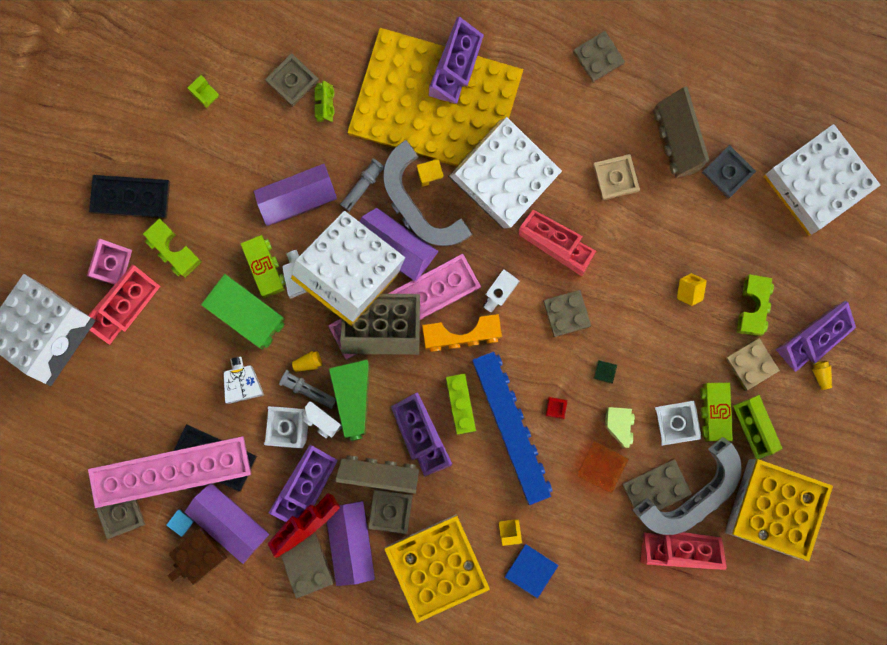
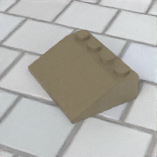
[653,86,709,178]
[340,294,420,355]
[336,455,419,494]

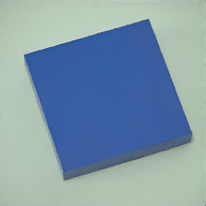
[504,544,559,599]

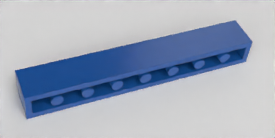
[472,352,553,505]

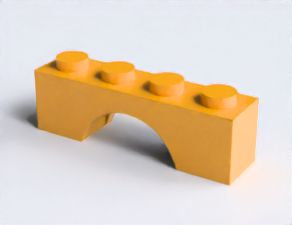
[422,314,502,352]

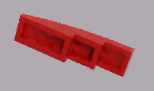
[267,493,340,558]

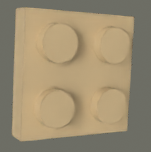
[593,154,640,201]
[726,338,780,391]

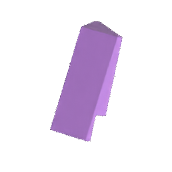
[429,17,484,104]
[254,164,337,226]
[360,208,438,282]
[775,301,856,372]
[391,393,452,477]
[268,445,338,522]
[184,483,270,564]
[327,501,375,586]

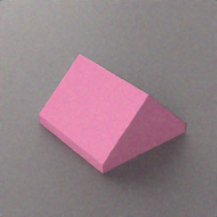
[87,239,132,285]

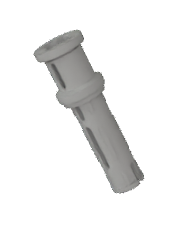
[340,158,385,212]
[279,370,336,409]

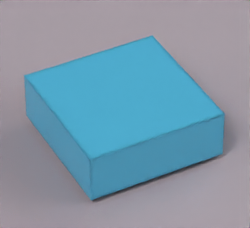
[167,509,194,537]

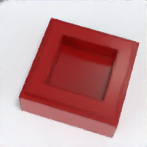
[545,397,568,419]

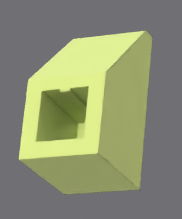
[605,407,635,448]

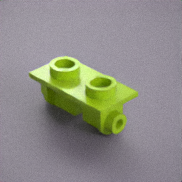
[315,81,335,122]

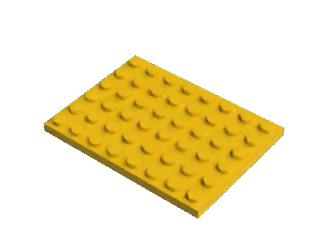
[347,28,524,166]

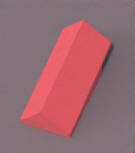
[519,210,596,276]
[88,264,161,345]
[640,532,727,570]

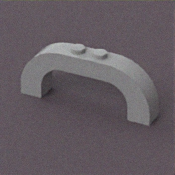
[384,140,473,246]
[632,437,741,535]

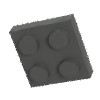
[702,145,756,199]

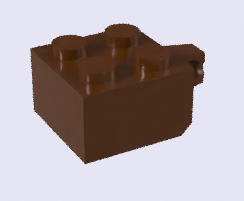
[168,528,228,585]

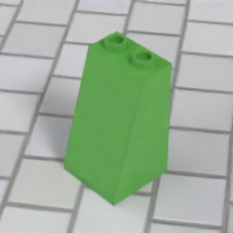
[201,274,285,350]
[329,360,370,441]

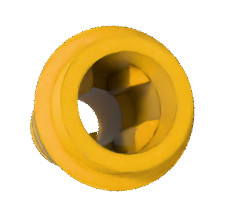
[292,351,322,372]
[812,361,832,390]

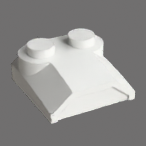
[301,401,342,438]
[655,401,701,445]
[264,406,308,448]

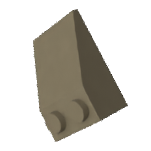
[281,532,335,599]

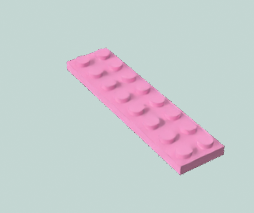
[328,254,481,360]
[88,437,251,508]

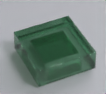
[594,360,617,384]

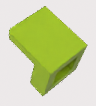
[188,75,219,108]

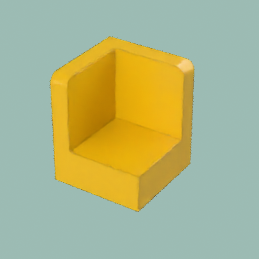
[417,159,444,187]
[677,273,707,306]
[499,519,522,546]

